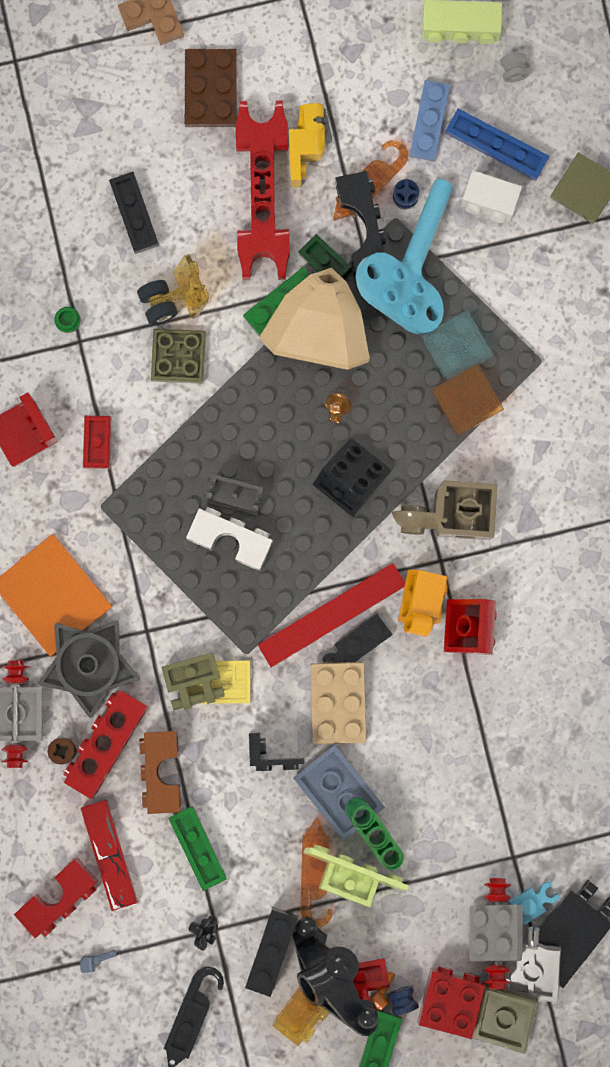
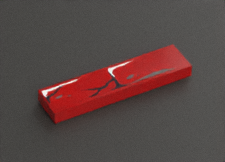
[81,799,138,911]

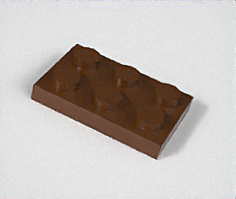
[184,49,237,127]

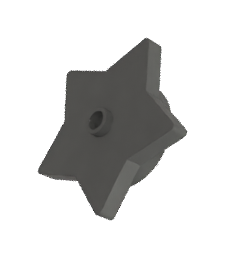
[39,620,140,718]

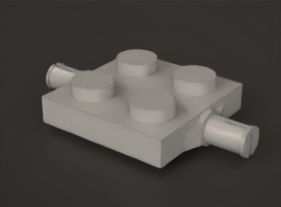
[505,927,561,1017]

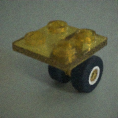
[137,254,209,325]

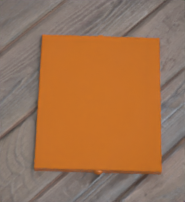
[0,534,112,657]

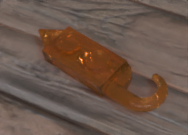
[333,140,408,221]
[300,818,333,928]

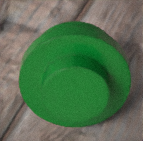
[54,307,81,333]

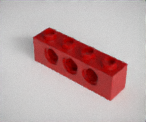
[63,690,149,799]

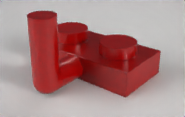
[353,958,390,1001]

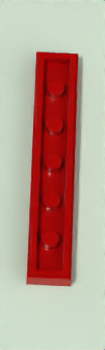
[258,563,405,668]

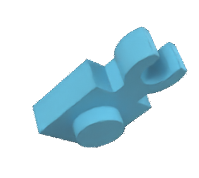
[508,882,560,925]

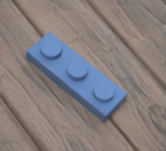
[409,80,450,162]

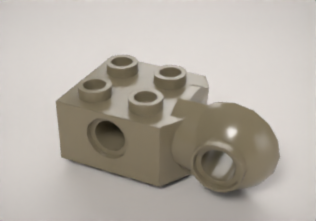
[392,480,497,540]

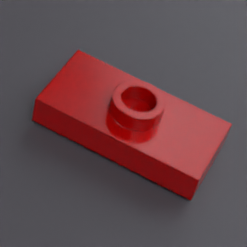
[83,415,112,469]

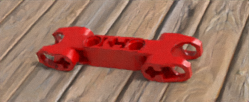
[236,100,290,280]

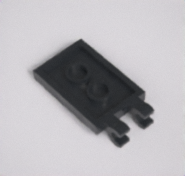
[533,880,610,988]

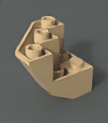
[260,268,370,370]

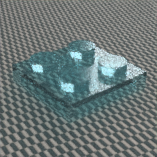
[421,310,493,383]

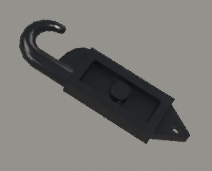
[163,966,224,1067]

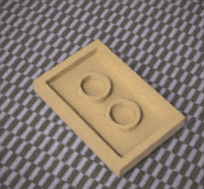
[310,662,366,744]

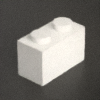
[461,170,522,223]

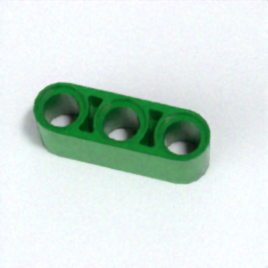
[345,798,404,870]

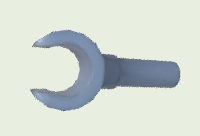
[80,950,117,973]

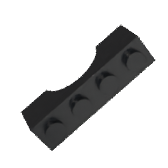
[335,171,386,284]

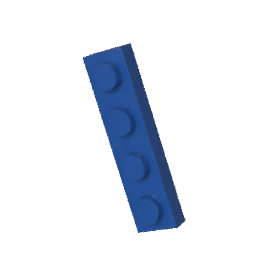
[445,108,549,181]

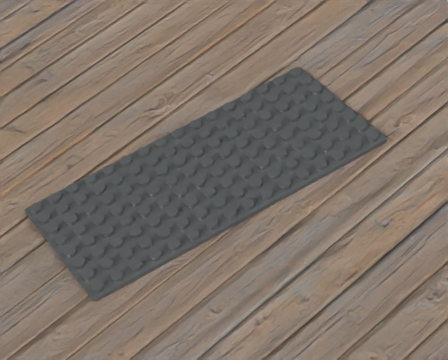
[101,218,541,654]

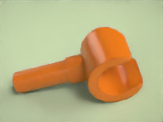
[371,971,396,1010]

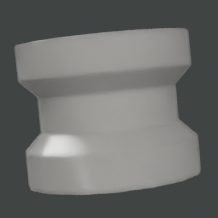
[500,53,529,82]

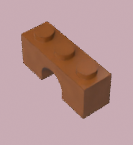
[139,731,182,814]

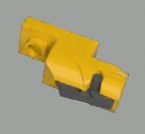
[289,103,332,188]

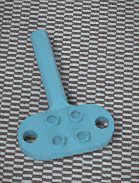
[356,179,453,334]

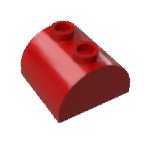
[444,599,497,655]

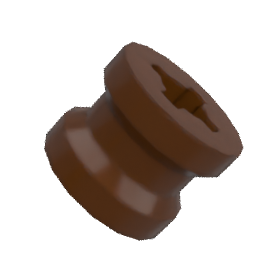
[47,738,77,765]

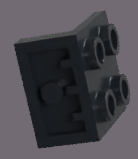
[312,438,391,517]
[249,733,304,771]

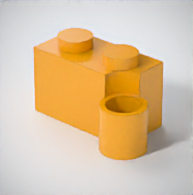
[398,570,448,637]

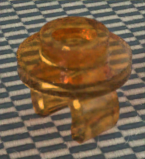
[325,394,351,423]

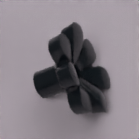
[188,916,218,951]

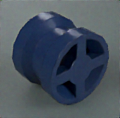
[393,179,419,210]
[387,986,419,1016]

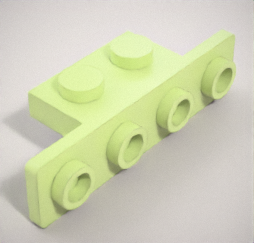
[304,845,409,907]

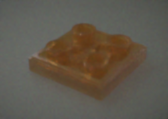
[432,364,504,436]

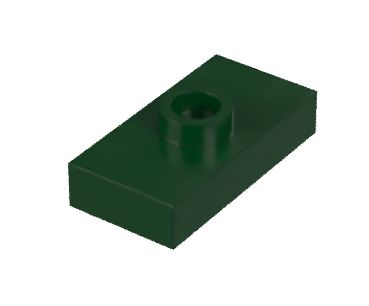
[298,234,353,279]

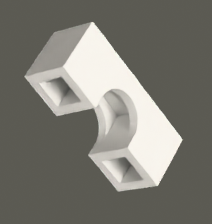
[186,507,273,571]

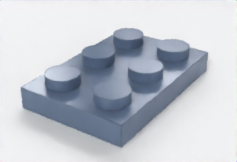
[293,744,385,841]

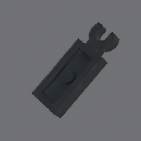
[322,614,393,662]

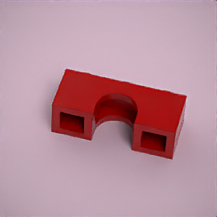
[13,857,98,939]

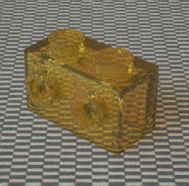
[272,987,330,1046]

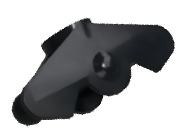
[293,916,378,1036]

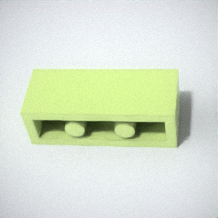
[422,0,502,44]

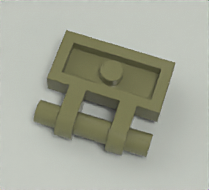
[161,652,225,710]

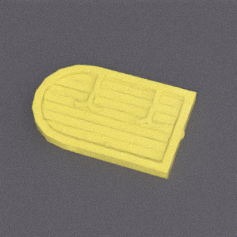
[187,661,251,705]

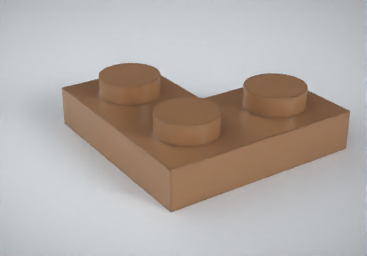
[118,0,184,46]

